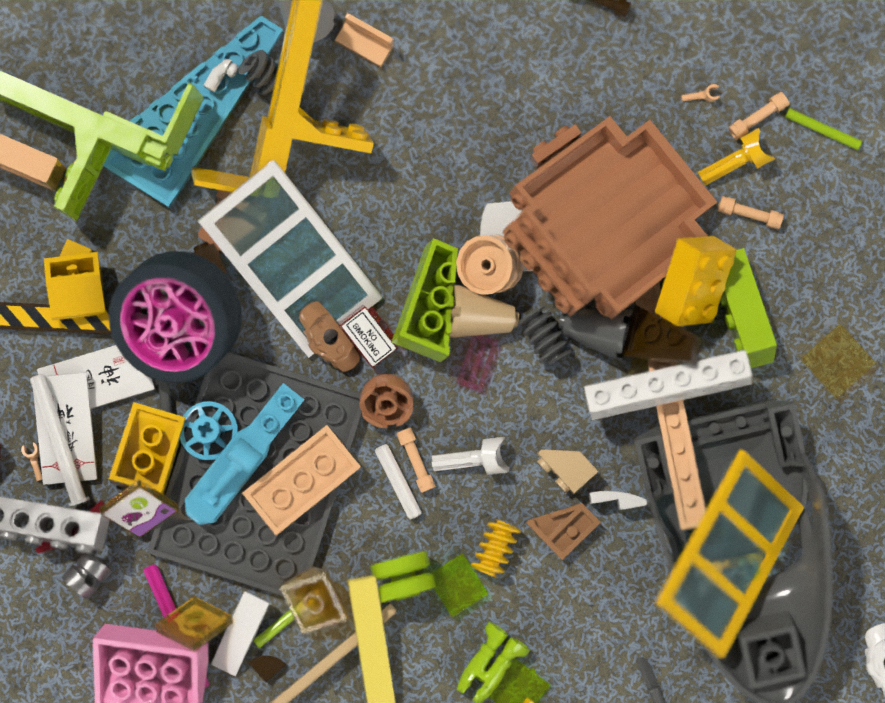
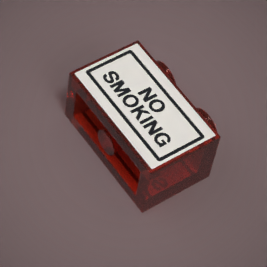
[338,305,398,368]

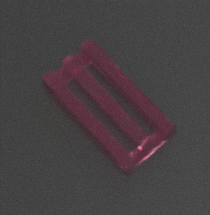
[456,335,499,392]

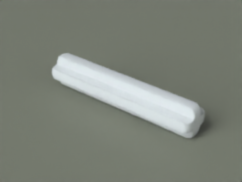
[375,444,421,519]

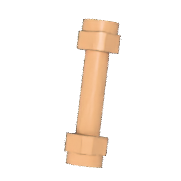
[728,92,790,140]
[718,196,784,230]
[396,427,436,493]

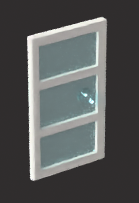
[198,160,382,358]

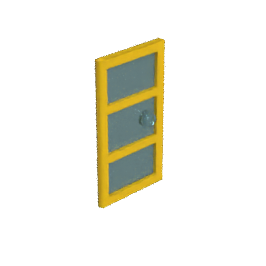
[655,450,804,658]

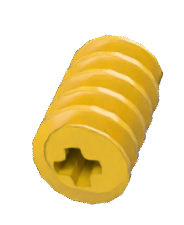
[470,518,521,579]

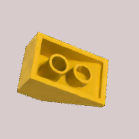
[109,402,186,499]

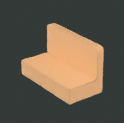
[335,13,394,68]

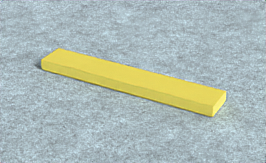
[348,575,395,703]

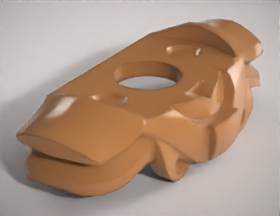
[299,301,360,372]

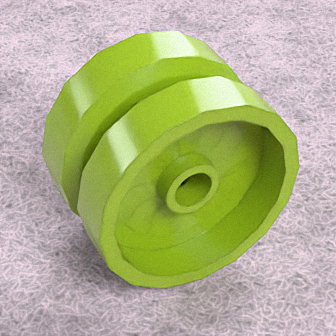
[370,550,437,603]

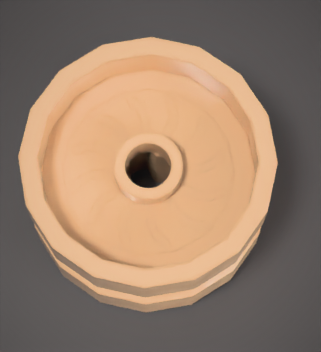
[456,234,524,295]

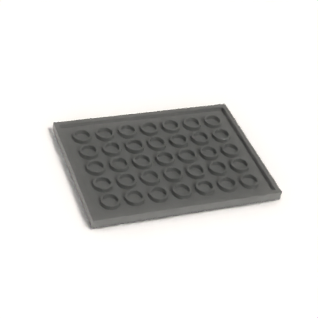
[147,352,362,602]

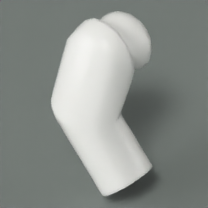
[203,59,239,92]

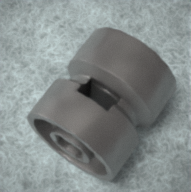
[62,551,113,600]

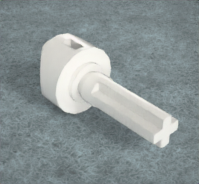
[432,437,509,475]

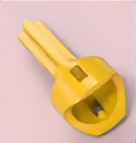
[698,128,775,186]

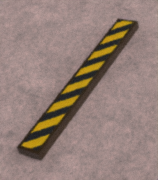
[0,302,200,337]

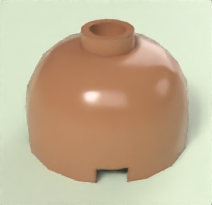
[360,374,413,428]

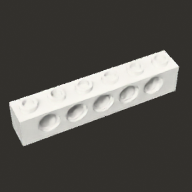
[584,350,752,420]

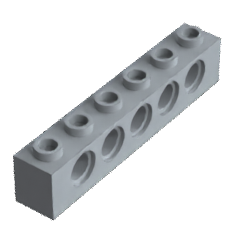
[0,497,110,554]

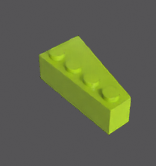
[391,238,458,362]
[720,248,777,369]

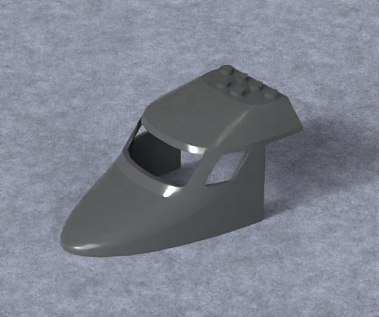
[634,400,832,703]

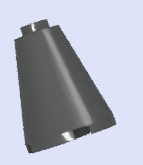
[559,308,634,361]

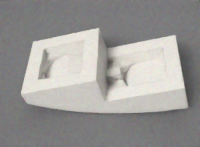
[589,491,647,510]

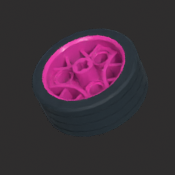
[109,251,242,383]

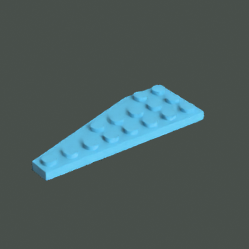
[103,16,284,208]

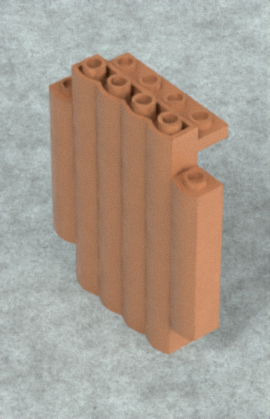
[503,116,717,319]

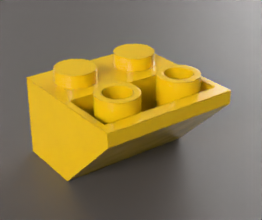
[44,252,106,321]

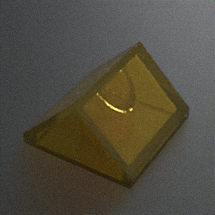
[279,566,350,634]

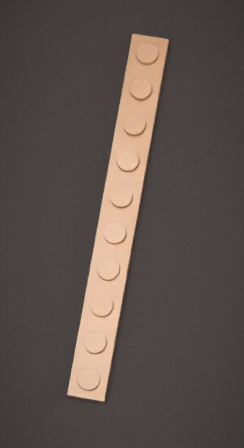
[635,283,705,531]

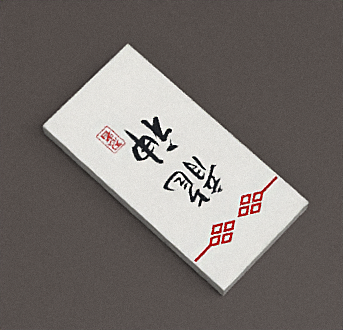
[37,345,156,409]
[33,372,98,485]

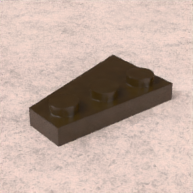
[622,304,702,365]

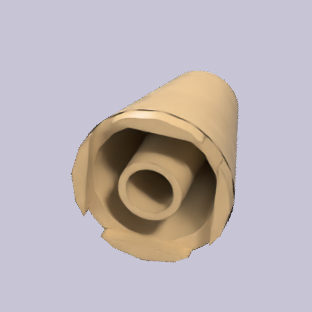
[449,285,519,338]

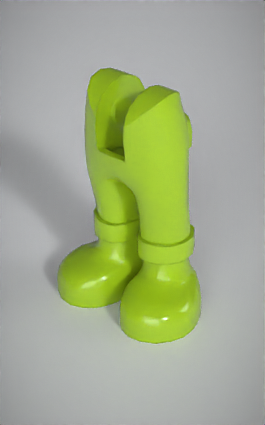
[456,621,530,703]

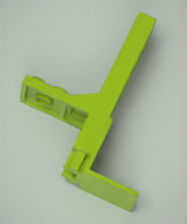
[0,71,204,221]

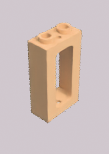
[0,134,66,191]

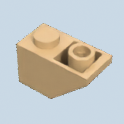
[537,449,598,494]

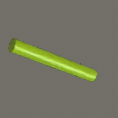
[785,108,862,150]
[253,588,322,648]

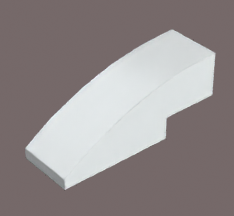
[211,591,270,676]

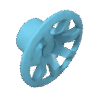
[180,401,238,460]

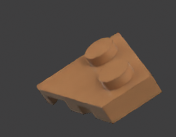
[526,503,601,560]

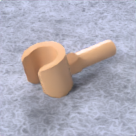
[681,84,720,103]
[22,442,42,481]

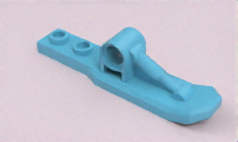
[185,383,304,525]

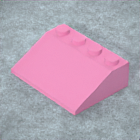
[93,624,208,703]

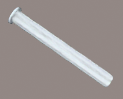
[30,374,90,506]

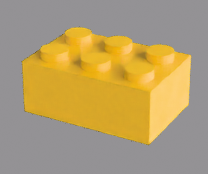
[655,236,737,326]

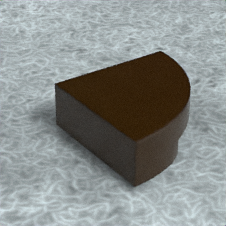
[248,655,286,683]

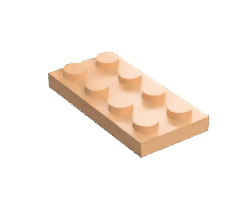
[243,425,361,535]

